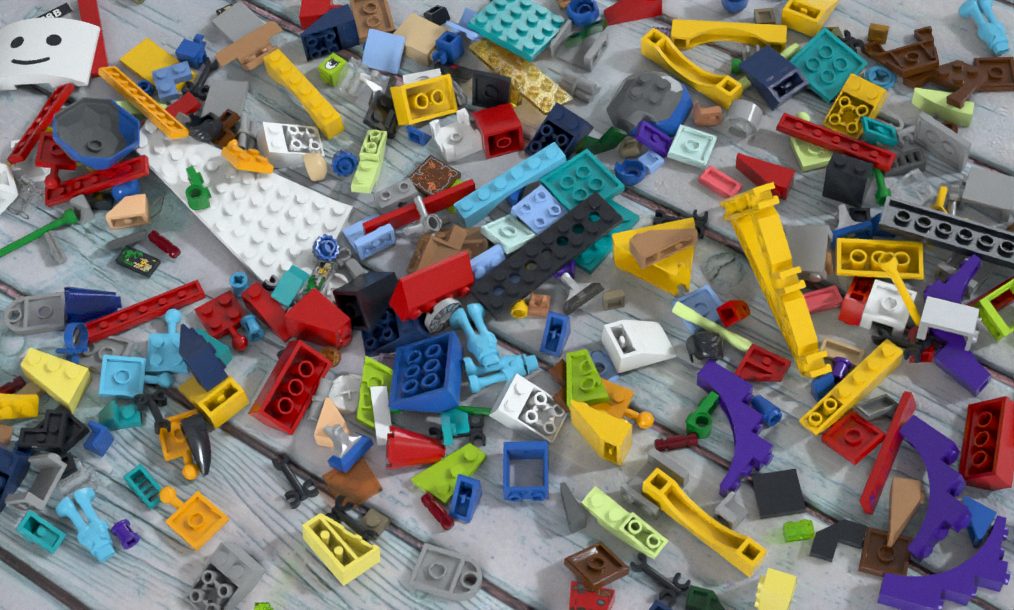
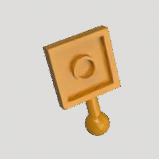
[221,139,274,174]
[589,378,654,429]
[159,408,200,480]
[159,486,229,552]

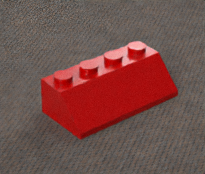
[389,250,474,322]
[248,339,333,435]
[958,396,1014,491]

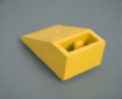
[781,0,840,37]
[822,73,889,140]
[178,374,249,429]
[570,400,632,466]

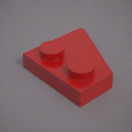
[734,343,791,382]

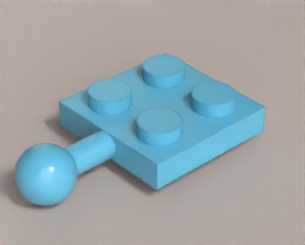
[145,309,189,375]
[99,355,174,399]

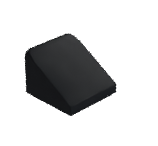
[423,5,450,26]
[89,192,114,210]

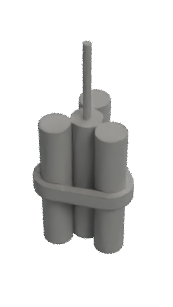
[548,68,601,103]
[234,115,257,150]

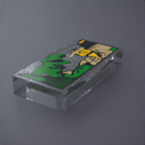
[301,261,338,296]

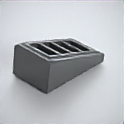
[883,148,926,177]
[560,482,587,534]

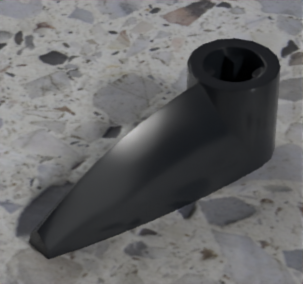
[179,413,211,477]

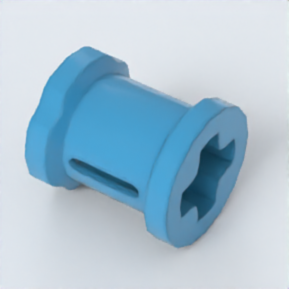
[229,272,250,298]
[240,314,265,342]

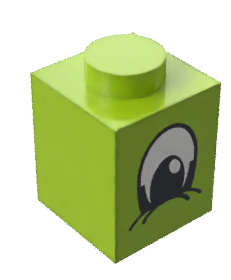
[318,53,349,87]

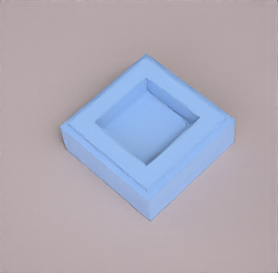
[636,149,664,175]

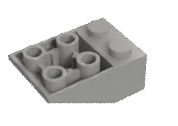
[184,542,266,610]

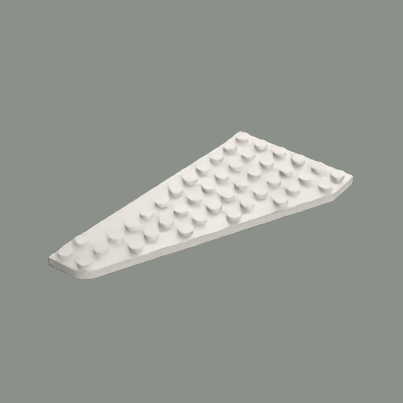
[136,119,353,303]

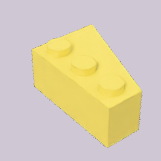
[20,347,92,414]
[302,513,380,586]
[754,568,797,610]

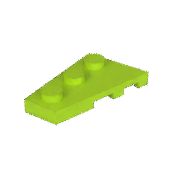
[566,349,611,410]
[355,356,393,431]
[411,443,487,506]

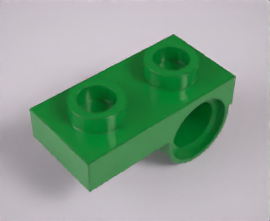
[185,166,212,210]
[685,391,719,439]

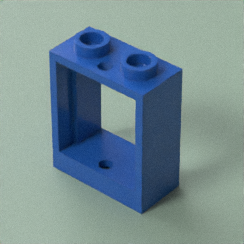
[503,441,549,502]

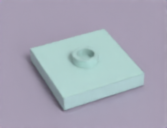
[667,124,718,170]
[480,214,537,254]

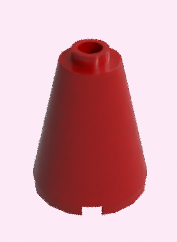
[386,426,446,470]

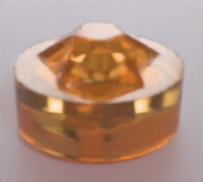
[320,346,341,368]

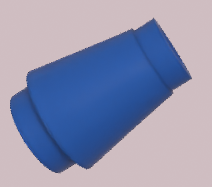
[751,395,782,426]

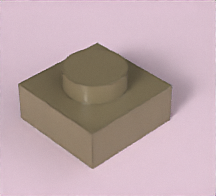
[754,8,776,25]
[618,137,642,158]
[602,289,625,311]
[359,508,390,540]

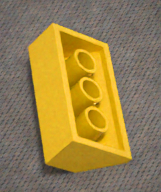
[834,238,924,280]

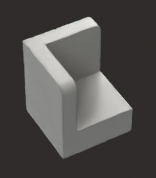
[714,491,748,530]

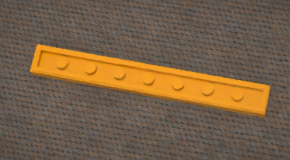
[98,66,189,139]

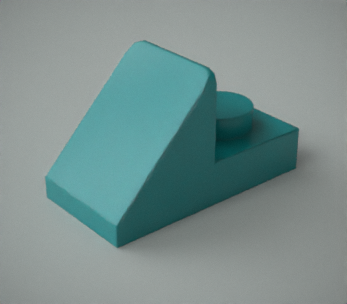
[861,116,898,147]
[271,264,310,307]
[98,400,143,431]
[441,409,470,446]
[16,510,66,554]

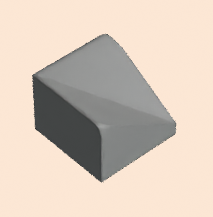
[69,194,95,224]

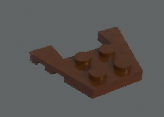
[861,26,939,78]
[903,60,988,109]

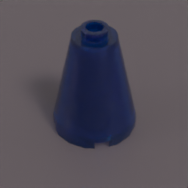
[64,286,122,324]

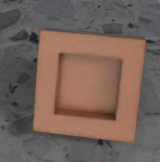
[528,294,551,317]

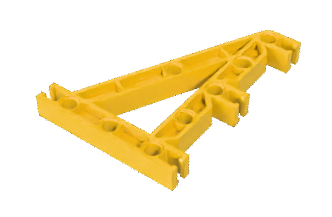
[719,182,832,378]

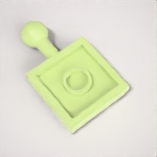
[789,112,833,172]

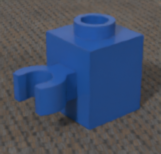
[432,31,464,65]
[175,34,207,70]

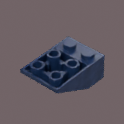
[300,4,360,61]
[738,45,809,111]
[524,102,594,160]
[361,306,431,357]
[179,324,228,392]
[0,441,32,513]

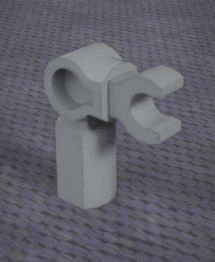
[324,248,366,280]

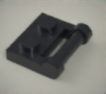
[363,90,398,139]

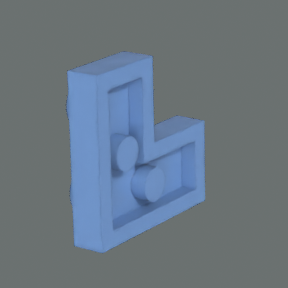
[152,61,193,103]

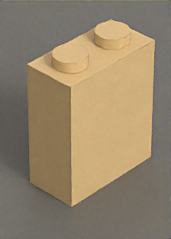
[393,13,448,67]

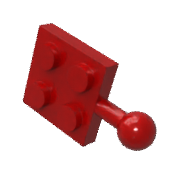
[35,132,77,189]
[194,290,248,352]
[821,410,886,465]

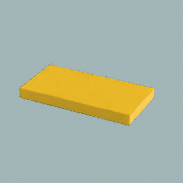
[119,38,197,92]

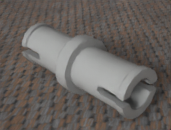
[307,378,334,423]

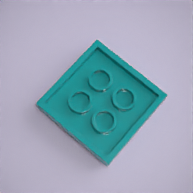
[790,27,868,104]
[540,149,625,212]

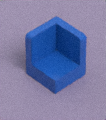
[83,420,115,457]

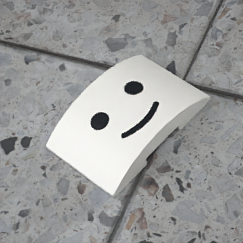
[0,17,100,91]

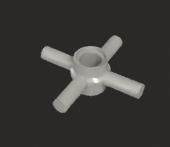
[404,196,451,237]

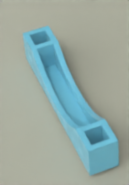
[454,142,566,228]

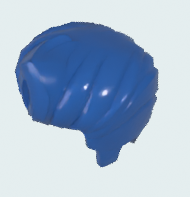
[567,0,599,28]

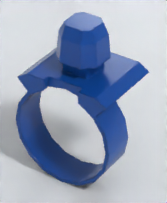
[55,322,89,364]

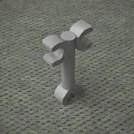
[889,113,943,148]
[945,184,960,232]

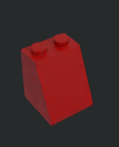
[473,103,524,159]
[284,288,353,351]

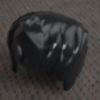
[185,112,222,142]
[686,331,724,363]

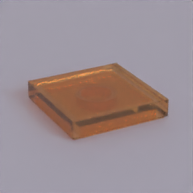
[322,457,383,507]

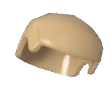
[303,152,328,182]

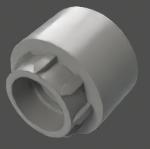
[724,99,763,139]

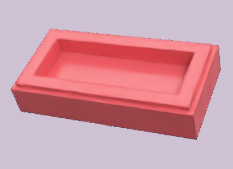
[698,165,743,199]
[803,285,843,315]

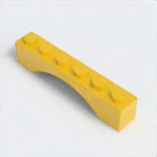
[671,19,787,54]
[641,28,743,111]
[263,48,344,140]
[641,467,767,578]

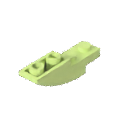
[351,130,387,193]
[580,486,668,559]

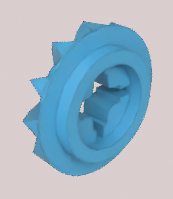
[864,66,896,90]

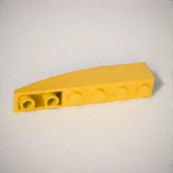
[799,339,903,436]

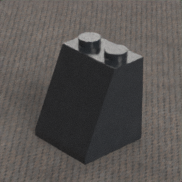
[822,152,874,208]
[332,272,398,331]

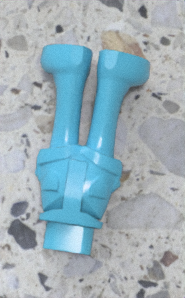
[958,0,1010,55]
[449,303,501,370]
[463,354,539,395]
[56,488,116,562]

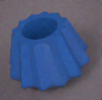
[331,149,358,177]
[312,234,340,262]

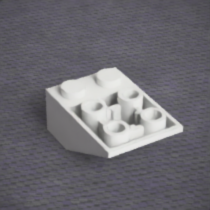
[256,122,325,168]
[601,320,677,373]
[489,374,568,444]

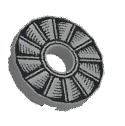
[424,298,462,333]

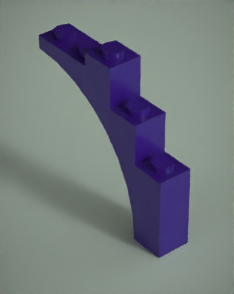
[923,254,991,397]
[696,359,774,498]
[899,414,973,562]
[877,515,1011,610]

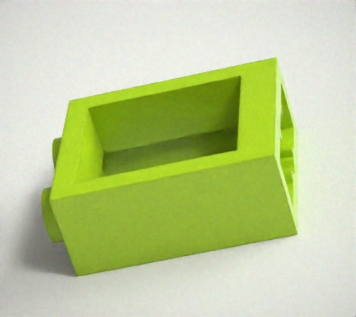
[972,279,1014,342]

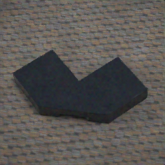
[809,519,867,562]

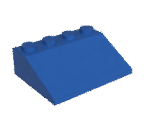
[388,330,464,413]

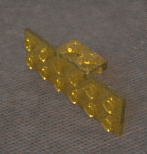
[468,38,572,116]

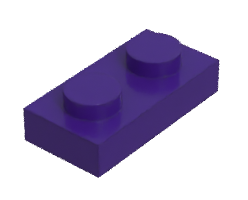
[634,120,673,158]

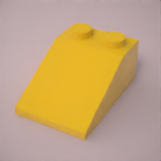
[390,74,458,125]

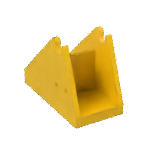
[612,217,695,296]

